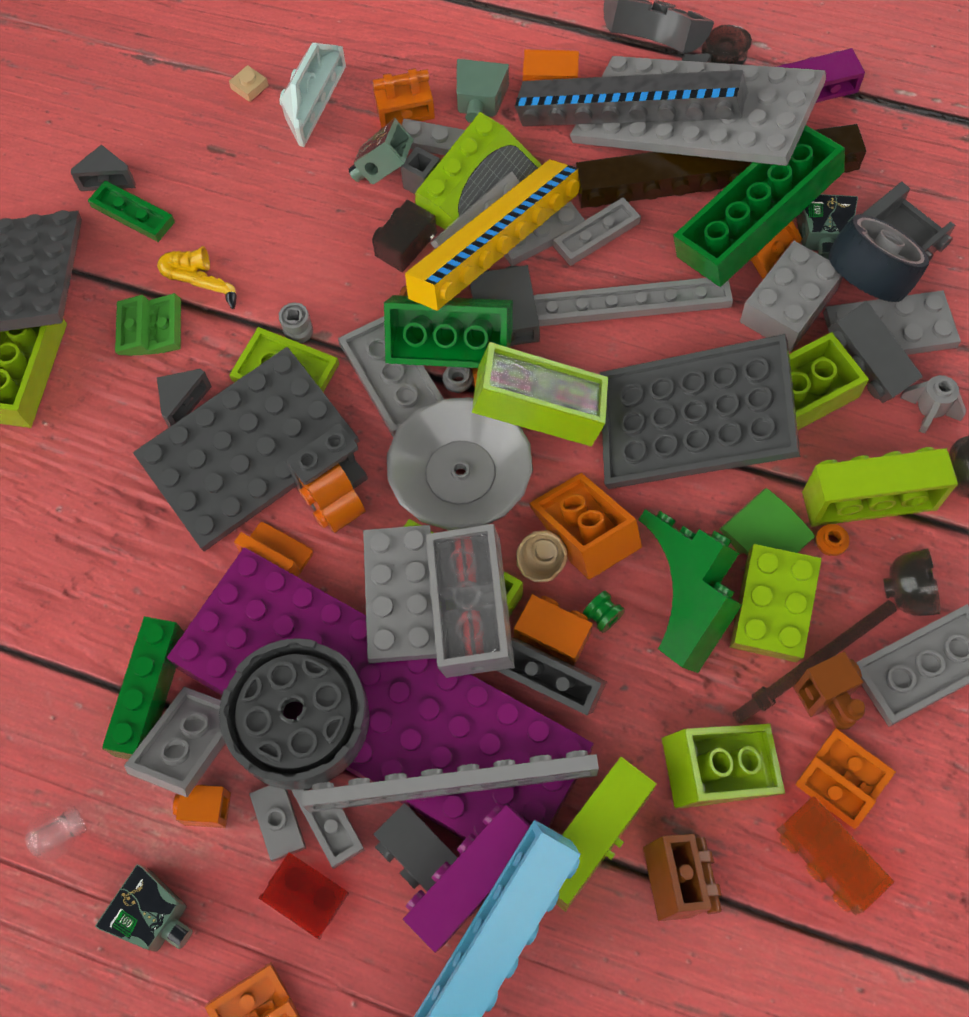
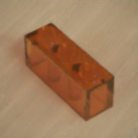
[776,796,895,915]

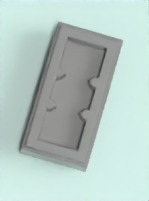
[249,785,306,862]

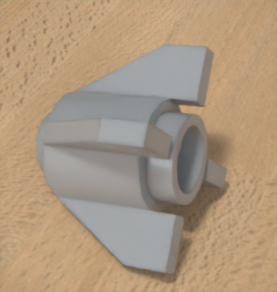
[901,375,967,433]

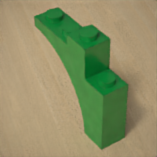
[638,509,742,673]

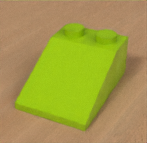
[662,724,785,808]

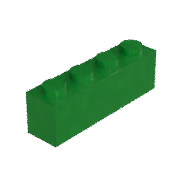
[102,616,184,760]

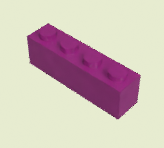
[777,48,865,103]
[403,805,531,953]

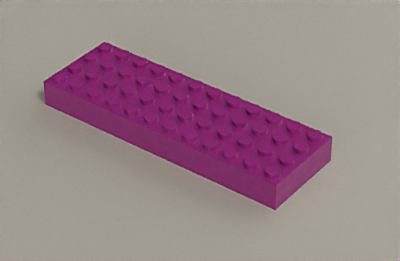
[167,547,594,840]

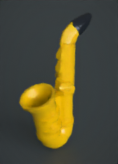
[157,246,237,309]

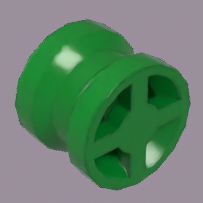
[583,590,625,633]

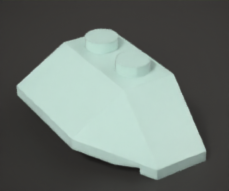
[279,42,346,147]

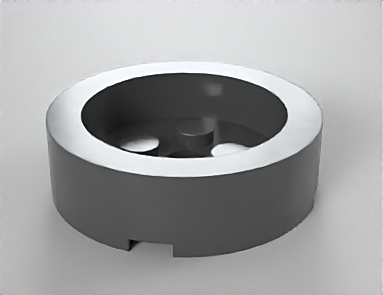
[219,638,369,790]

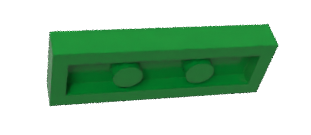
[88,180,175,242]

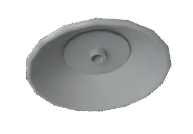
[387,397,533,531]

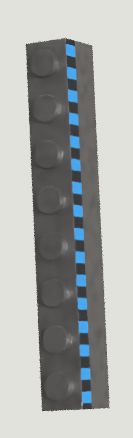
[515,70,748,126]

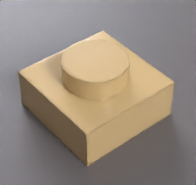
[229,65,269,102]

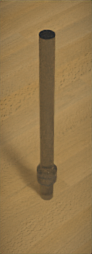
[732,600,897,724]

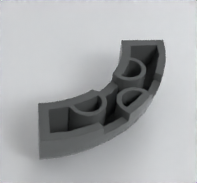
[603,0,714,53]

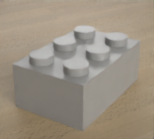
[740,240,843,352]

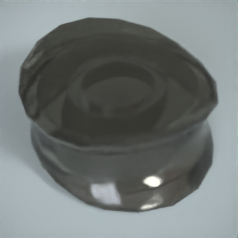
[702,25,752,65]

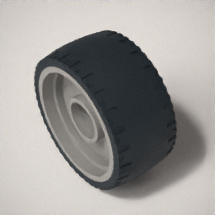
[828,214,929,302]

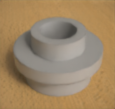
[443,367,473,393]

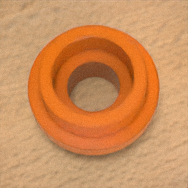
[816,524,850,556]

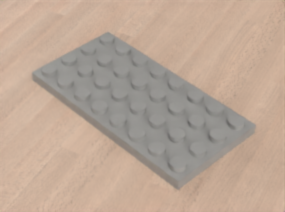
[570,56,826,166]

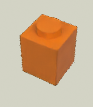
[173,785,231,828]

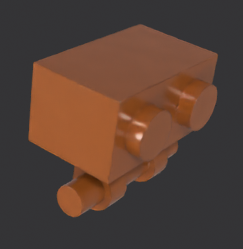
[793,651,865,730]
[643,834,722,921]

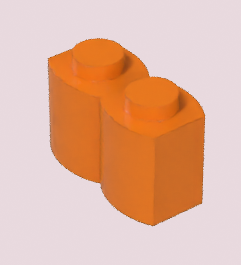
[299,464,366,533]

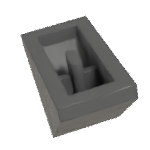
[71,145,136,191]
[157,369,212,427]

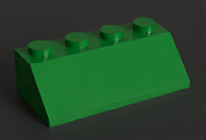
[384,295,513,368]

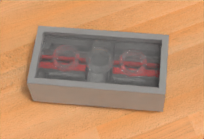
[426,524,515,678]

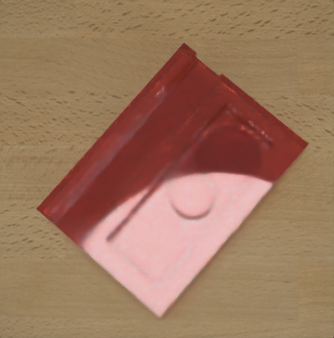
[259,852,349,940]

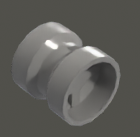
[279,302,313,343]

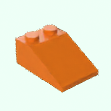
[529,472,642,580]

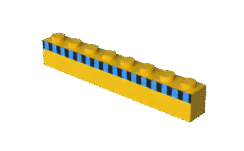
[405,159,580,311]

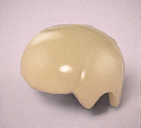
[516,530,567,582]

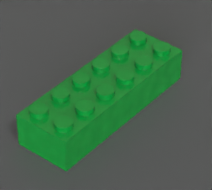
[673,125,845,287]

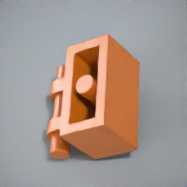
[372,68,435,129]

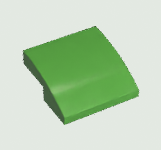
[115,293,181,356]
[720,488,815,555]

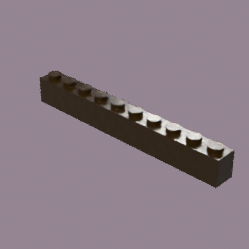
[576,124,866,208]

